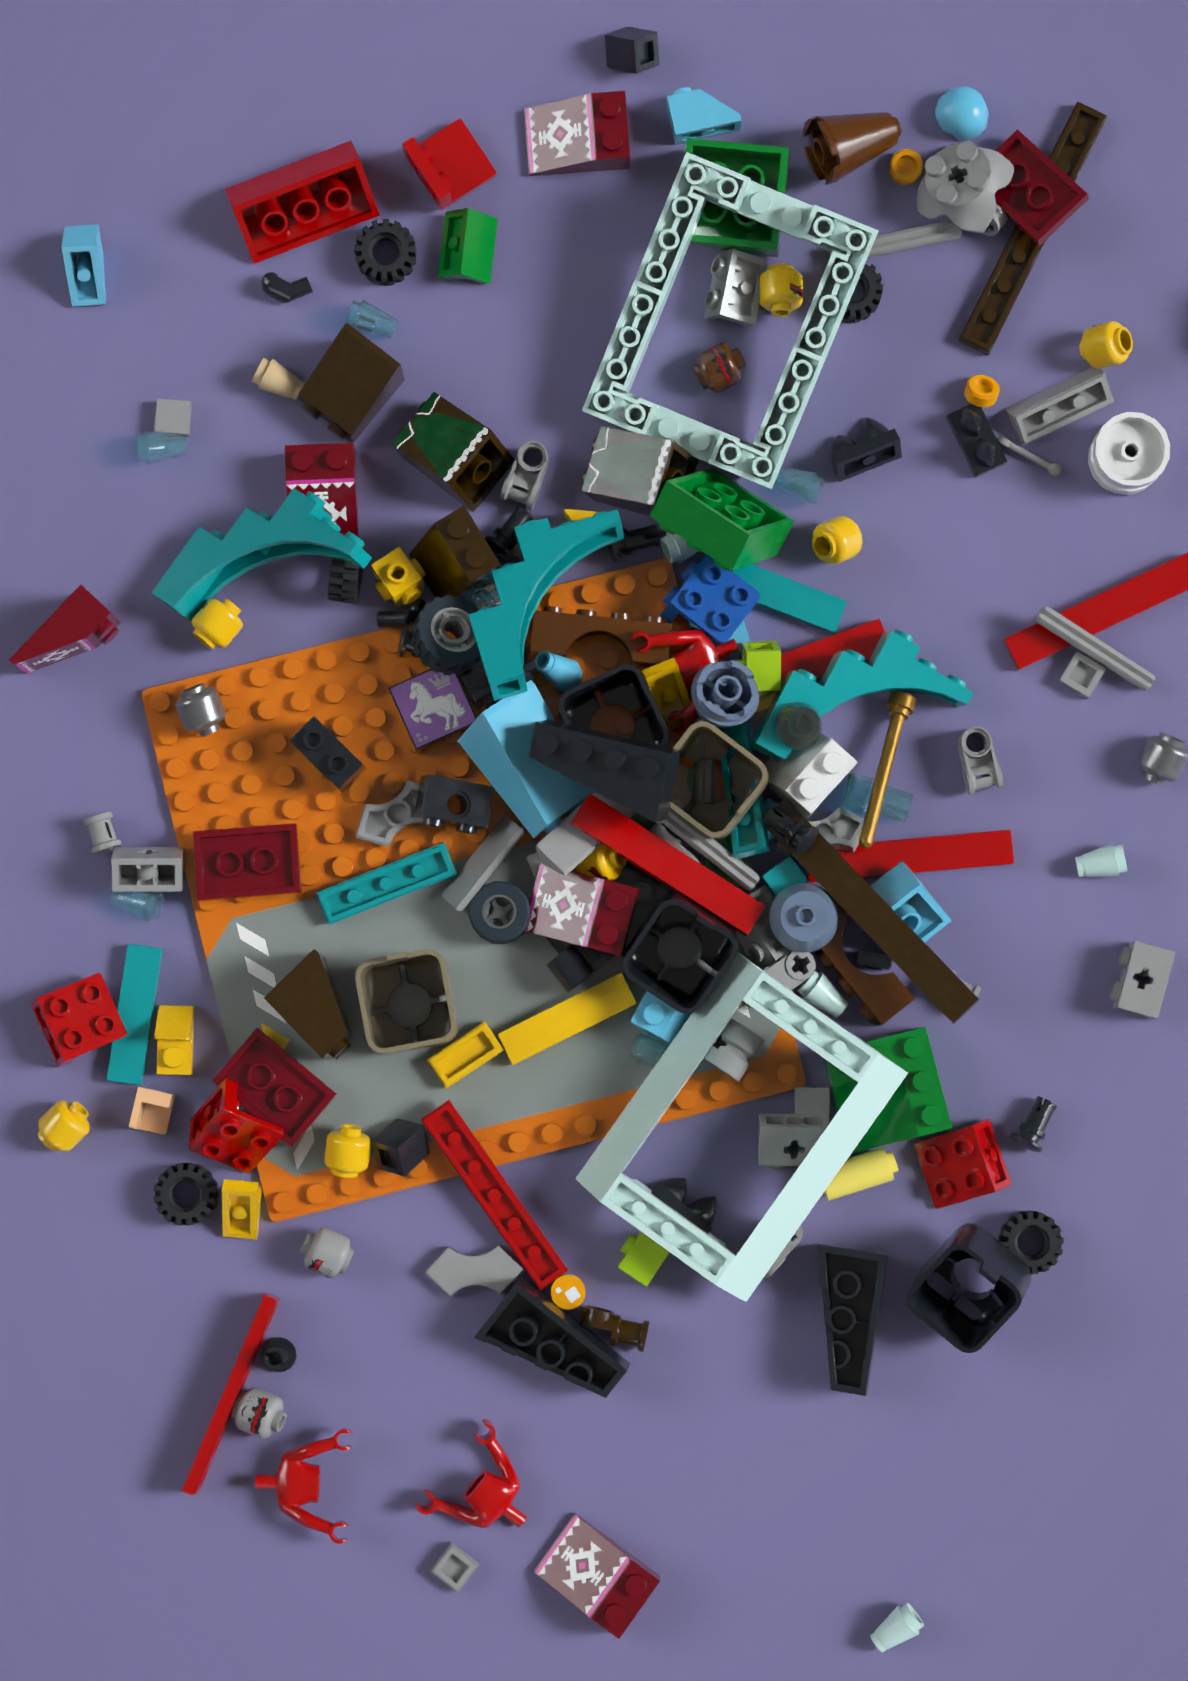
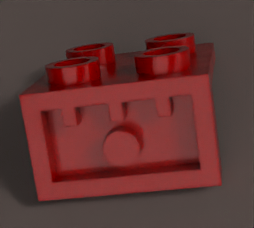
[402,119,496,211]
[31,973,127,1068]
[189,1079,284,1173]
[914,1119,1011,1209]

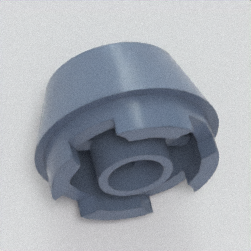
[691,660,759,728]
[769,883,839,952]

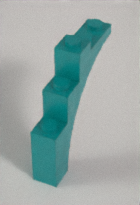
[151,488,372,621]
[468,509,624,701]
[749,630,974,762]

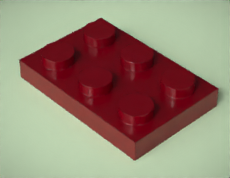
[995,129,1089,246]
[193,823,302,901]
[212,1028,337,1148]

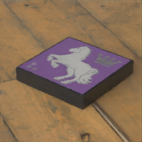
[388,668,477,751]

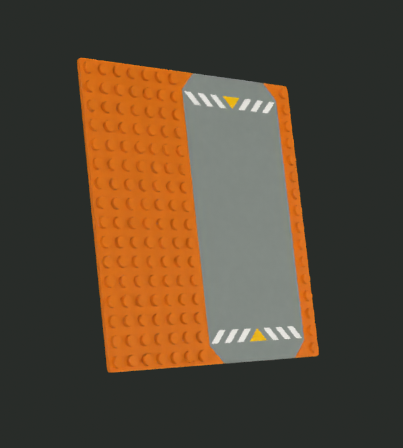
[142,558,806,1222]

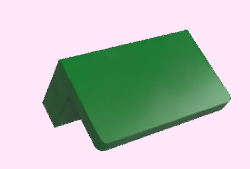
[438,208,498,284]

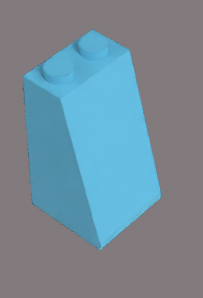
[457,680,595,838]

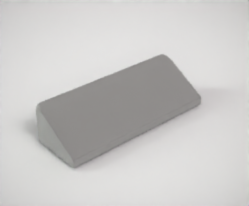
[1006,367,1114,445]
[536,791,636,876]
[442,816,524,912]

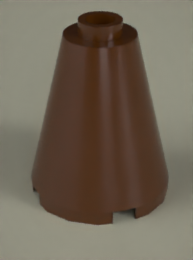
[803,112,901,185]

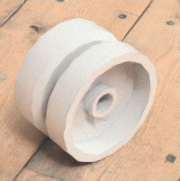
[1088,412,1170,495]

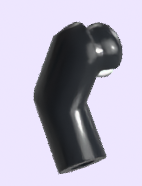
[261,272,313,303]
[377,599,426,628]

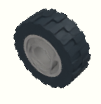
[411,595,481,676]

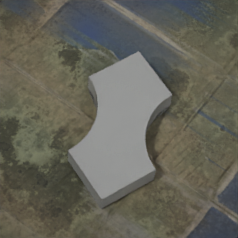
[355,781,423,847]
[776,807,864,861]
[425,1245,524,1296]

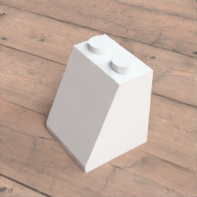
[764,728,858,819]

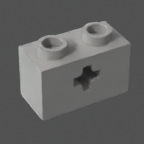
[111,847,184,892]
[1109,941,1175,1020]
[757,1113,829,1169]

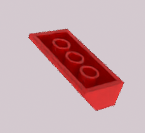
[225,140,380,264]

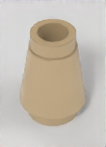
[251,357,305,401]

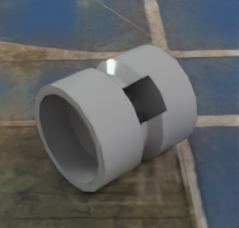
[703,1018,765,1082]

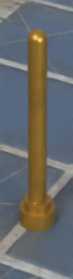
[859,691,916,848]

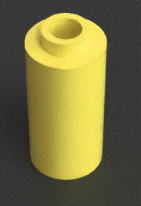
[824,1147,898,1201]

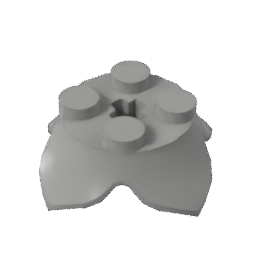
[917,141,1014,233]

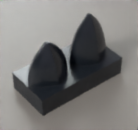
[946,404,1007,478]
[831,417,902,482]
[651,1178,716,1234]

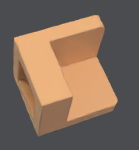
[129,1087,176,1135]

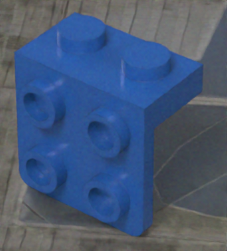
[660,555,760,645]

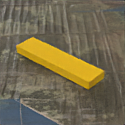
[498,973,637,1065]

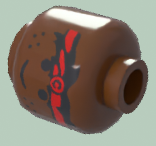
[693,342,746,393]

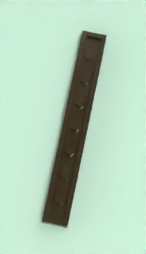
[958,101,1108,356]
[767,799,980,1024]

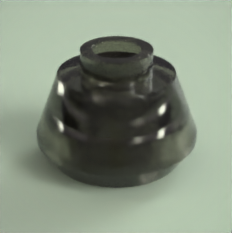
[775,702,822,749]

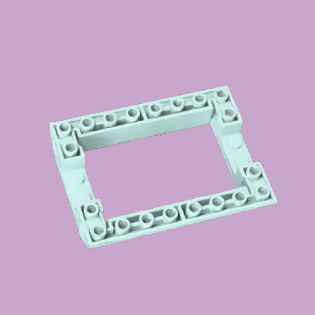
[582,152,879,489]
[575,952,908,1302]

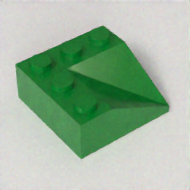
[685,138,790,257]
[650,468,794,571]
[823,1027,952,1153]

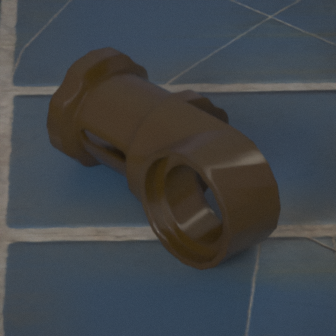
[580,1305,649,1352]

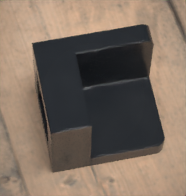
[605,27,659,74]
[371,1119,430,1177]

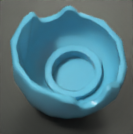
[935,86,989,141]

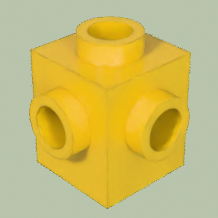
[371,546,426,607]

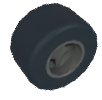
[469,881,531,944]

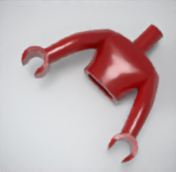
[630,630,740,734]
[414,1419,527,1528]
[255,1428,353,1544]

